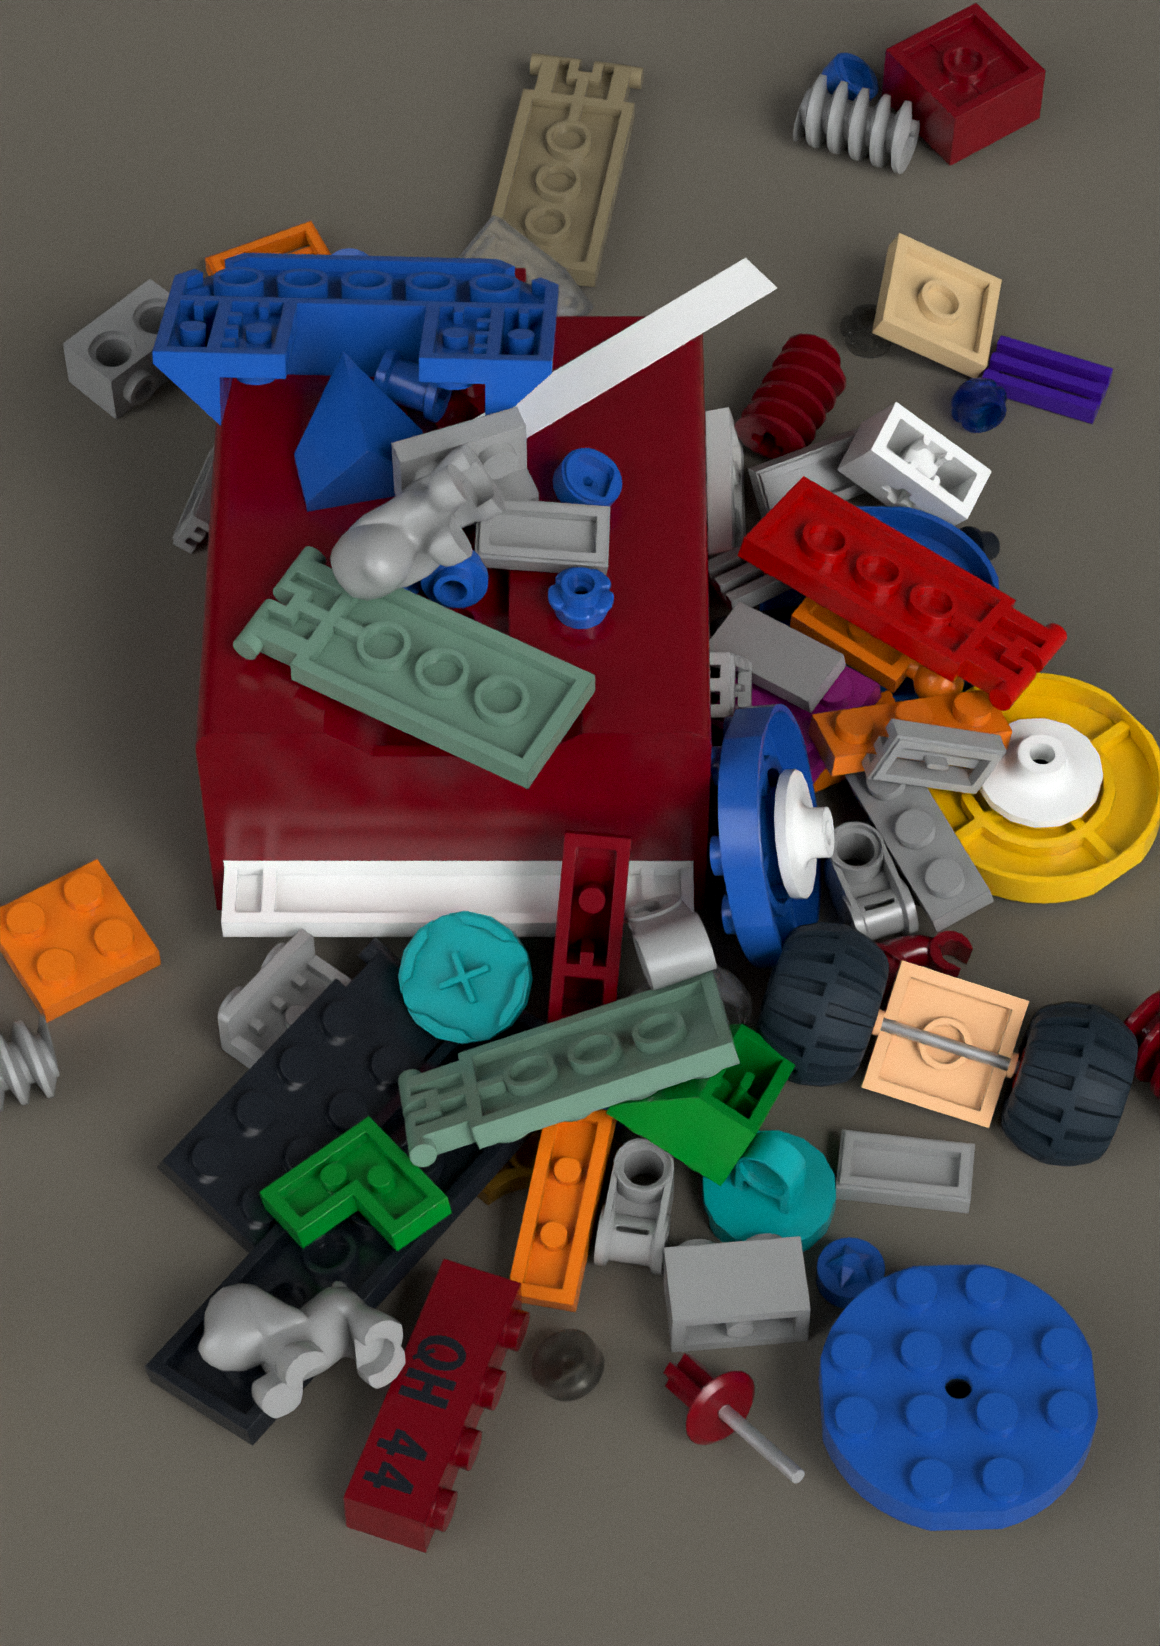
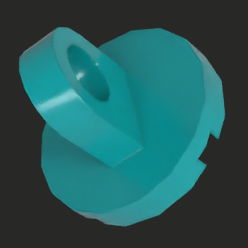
[398,911,533,1044]

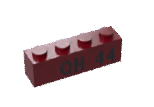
[343,1258,530,1553]

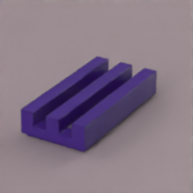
[980,335,1113,424]

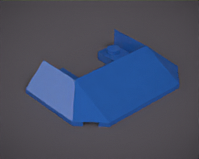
[152,253,559,426]

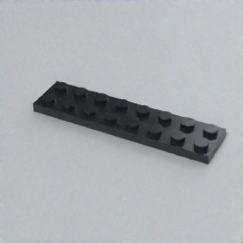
[145,1010,547,1446]

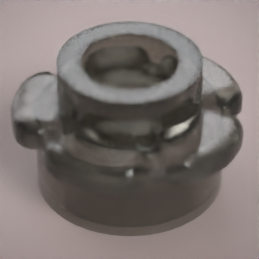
[840,304,893,359]

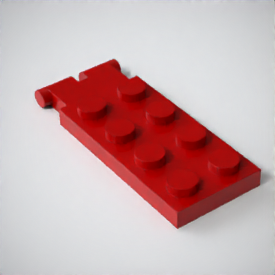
[737,476,1067,711]

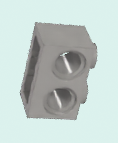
[63,279,170,420]

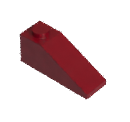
[547,830,632,1024]

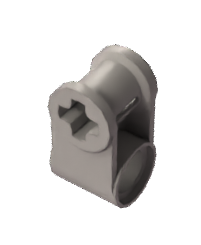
[823,821,919,941]
[624,894,717,991]
[594,1138,674,1276]

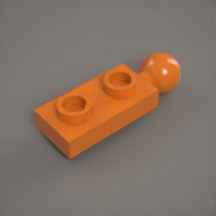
[790,597,964,698]

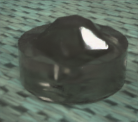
[532,1329,605,1402]

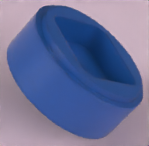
[822,53,879,102]
[553,448,622,506]
[816,1237,885,1309]

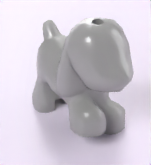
[330,445,505,601]
[198,1281,406,1418]

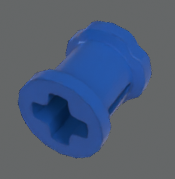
[374,349,452,423]

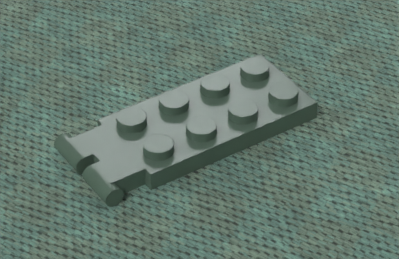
[233,546,595,789]
[398,970,740,1167]

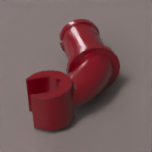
[874,931,973,1009]

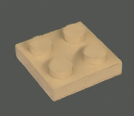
[872,233,1002,380]

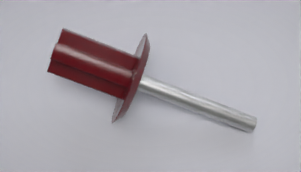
[663,1353,805,1484]

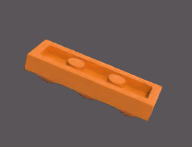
[808,689,1012,776]
[510,1109,617,1312]

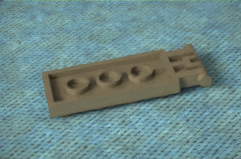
[480,53,644,287]

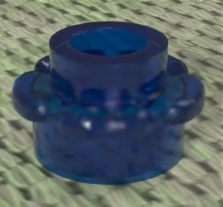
[950,378,1007,433]

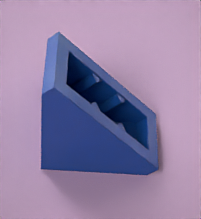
[294,351,423,512]

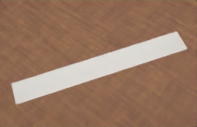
[474,258,777,439]

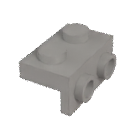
[218,929,352,1069]

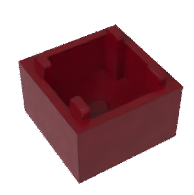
[882,3,1046,166]

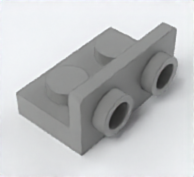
[391,407,539,528]

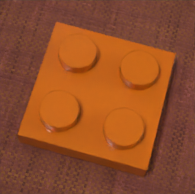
[0,859,161,1023]

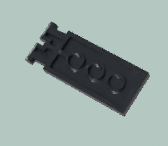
[157,937,441,1253]

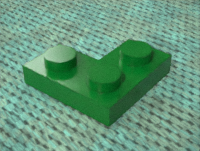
[259,1116,452,1251]

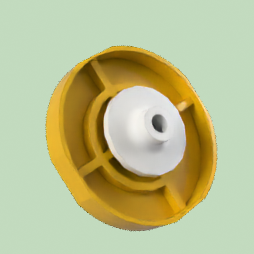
[927,673,1160,904]

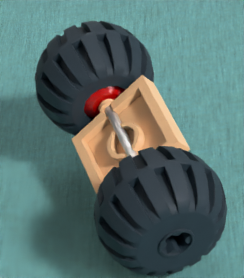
[755,922,1138,1167]

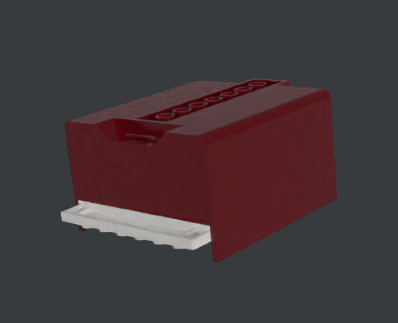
[195,268,712,937]

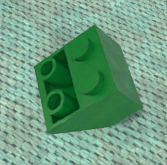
[606,1023,795,1186]

